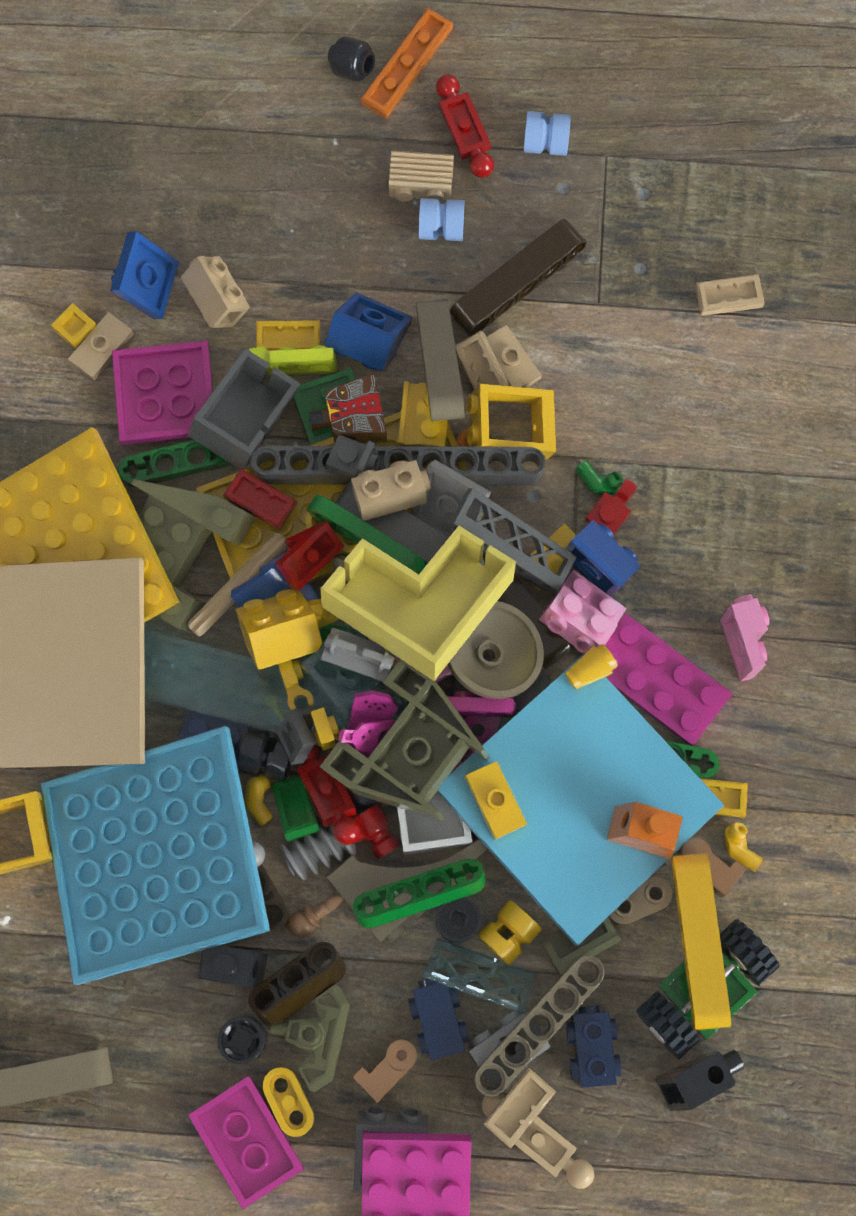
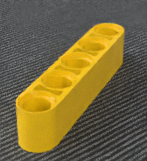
[672,853,731,1030]

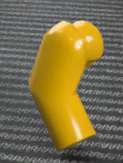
[244,775,275,828]

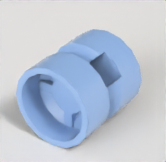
[523,111,571,156]
[419,198,465,242]

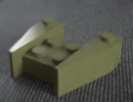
[131,480,256,632]
[320,659,489,821]

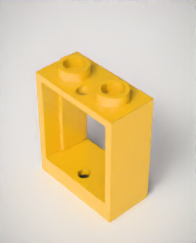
[466,384,556,460]
[0,791,53,875]

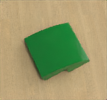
[294,368,356,445]

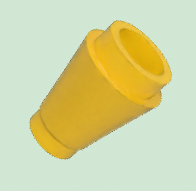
[565,644,618,690]

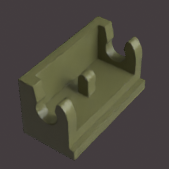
[540,917,622,975]

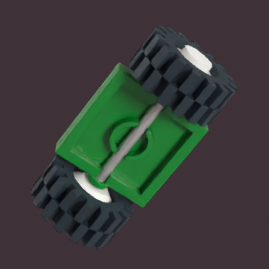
[636,919,780,1060]

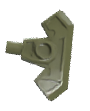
[270,985,351,1092]

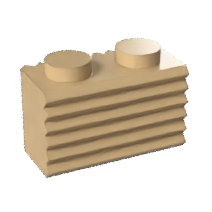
[389,150,454,203]

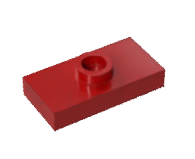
[223,468,297,531]

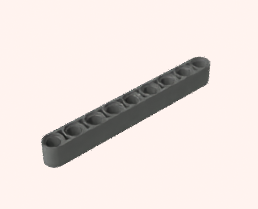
[251,446,546,485]

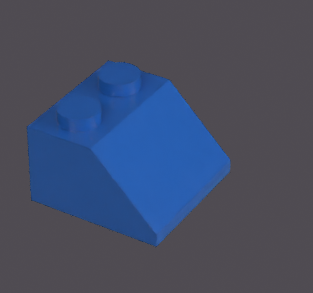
[324,292,413,371]
[565,520,641,597]

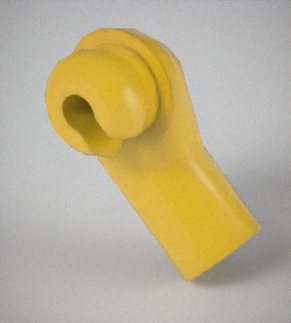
[724,822,763,872]

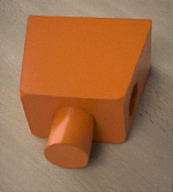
[606,802,683,859]

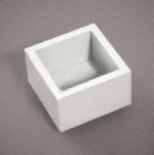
[397,792,472,855]

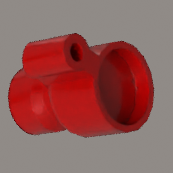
[353,804,400,860]

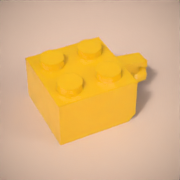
[235,589,338,670]

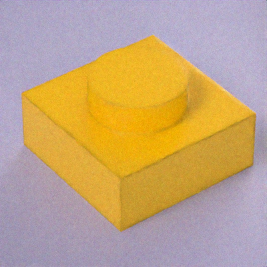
[51,303,97,350]

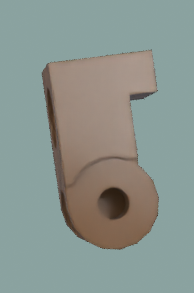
[678,838,747,898]
[353,1039,417,1103]

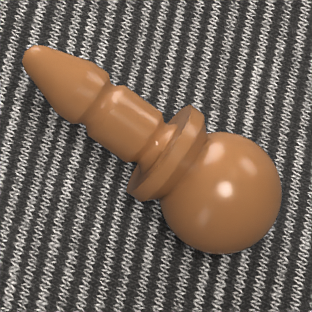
[288,894,344,938]

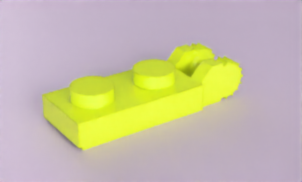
[249,345,337,376]

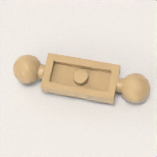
[481,1093,594,1189]

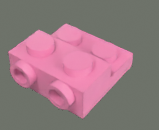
[539,569,627,654]
[720,594,770,682]

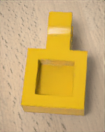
[278,659,314,711]
[311,707,340,751]

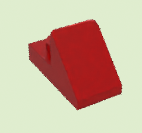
[275,521,344,591]

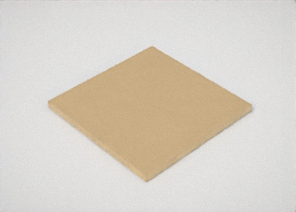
[0,558,145,768]

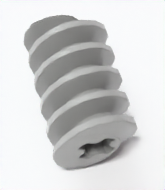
[279,823,357,881]

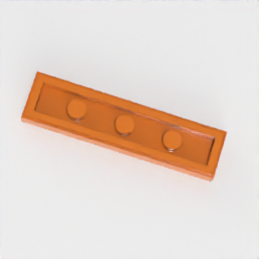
[360,8,453,119]

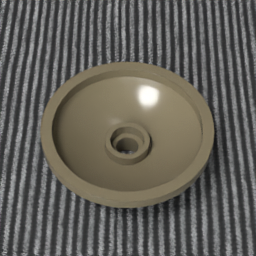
[448,601,544,699]

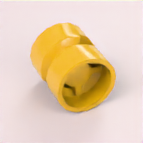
[477,899,542,966]

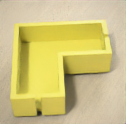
[321,526,516,681]

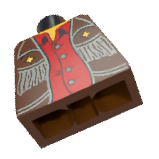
[309,374,387,443]

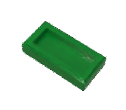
[271,775,320,842]

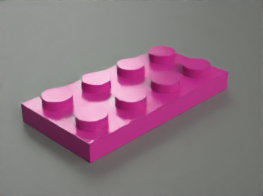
[605,613,733,746]

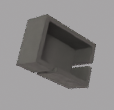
[188,348,300,470]

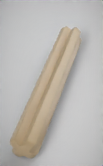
[187,533,288,637]

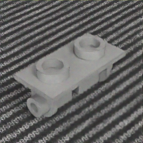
[321,627,395,682]

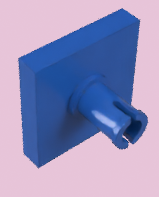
[110,231,179,319]

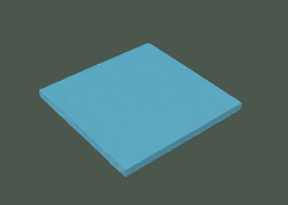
[437,654,724,946]
[41,726,270,985]

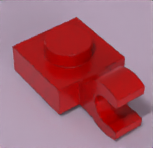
[585,478,638,535]

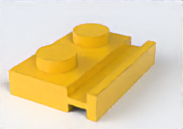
[398,381,448,447]

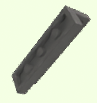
[440,488,577,591]

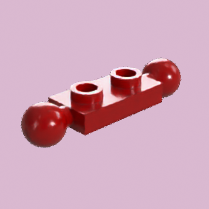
[436,74,494,178]
[297,742,361,845]

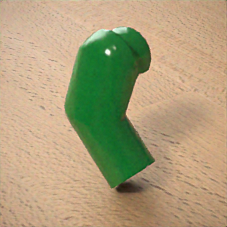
[575,460,623,495]

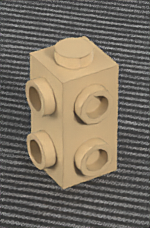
[181,256,250,328]
[351,460,431,521]

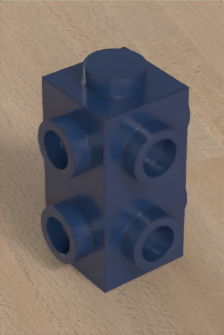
[408,976,470,1061]
[566,1005,621,1088]

